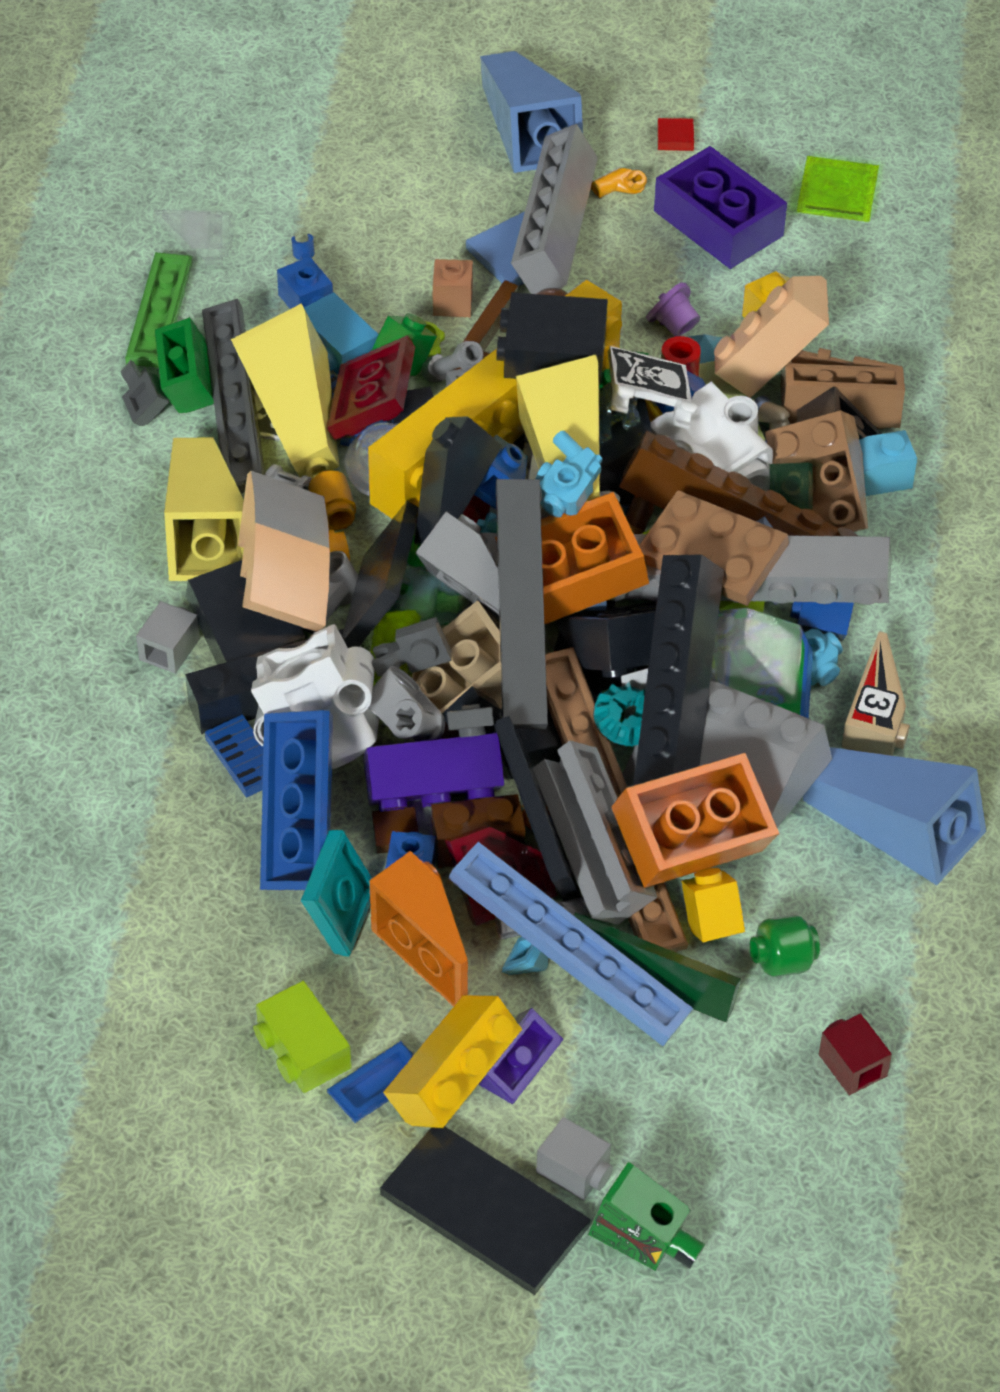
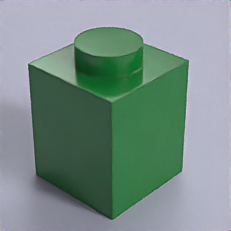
[371,313,437,376]

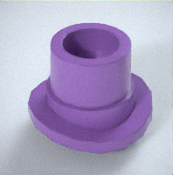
[646,282,701,337]

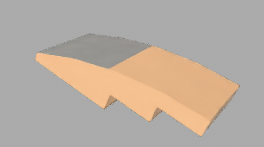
[238,471,330,632]

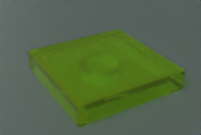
[797,156,879,222]

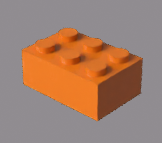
[495,492,649,624]
[611,753,779,888]

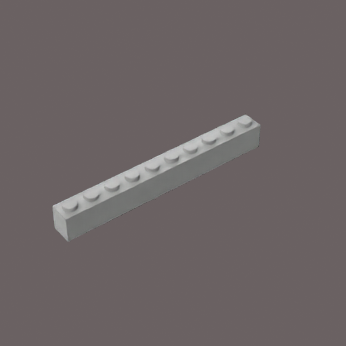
[481,533,892,605]

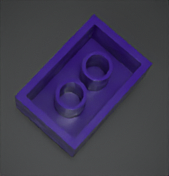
[654,146,787,269]
[363,733,504,812]

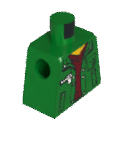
[588,1162,705,1271]

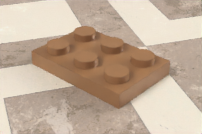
[639,491,789,606]

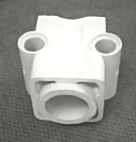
[650,381,773,491]
[251,624,379,769]

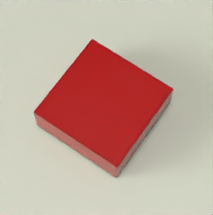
[657,118,694,151]

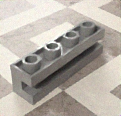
[532,740,658,924]

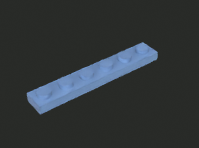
[448,842,693,1046]

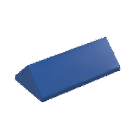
[260,710,333,891]

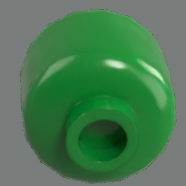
[749,915,820,977]

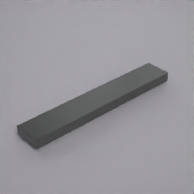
[202,299,265,493]
[496,479,548,729]

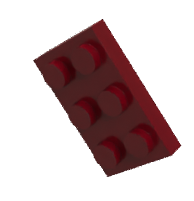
[326,335,415,440]

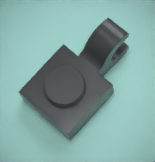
[121,360,169,426]
[371,617,452,677]
[447,704,494,737]

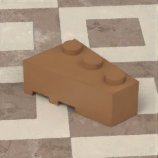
[781,348,905,429]

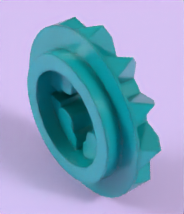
[593,681,646,746]

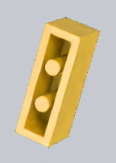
[383,995,522,1128]

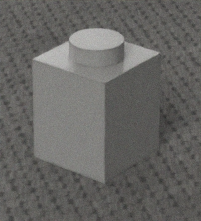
[136,601,200,674]
[536,1117,613,1200]

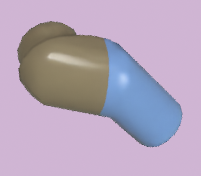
[754,396,790,430]

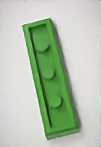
[125,252,193,368]

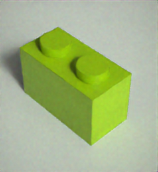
[253,980,352,1094]

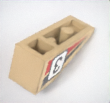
[841,631,910,756]

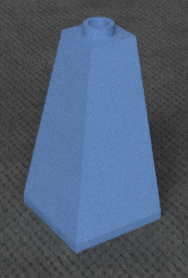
[480,51,583,173]
[803,747,986,885]

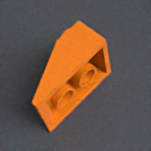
[369,851,468,1006]

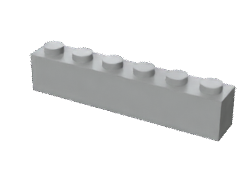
[511,123,598,294]

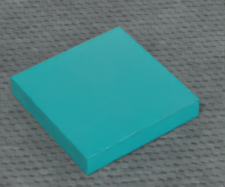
[301,830,372,957]

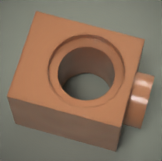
[433,259,473,317]

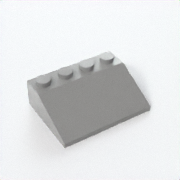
[622,680,832,828]

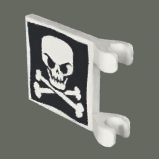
[607,346,697,429]

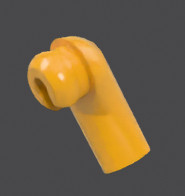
[591,168,647,198]

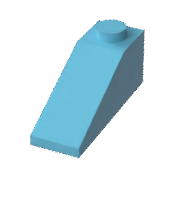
[859,430,917,496]

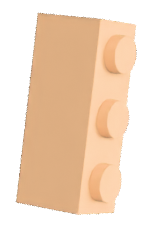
[714,276,829,398]

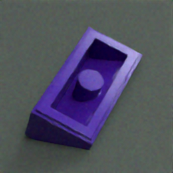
[478,1008,564,1105]

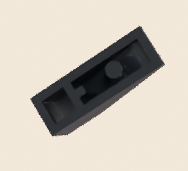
[414,416,502,547]

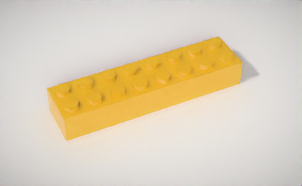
[368,279,622,519]

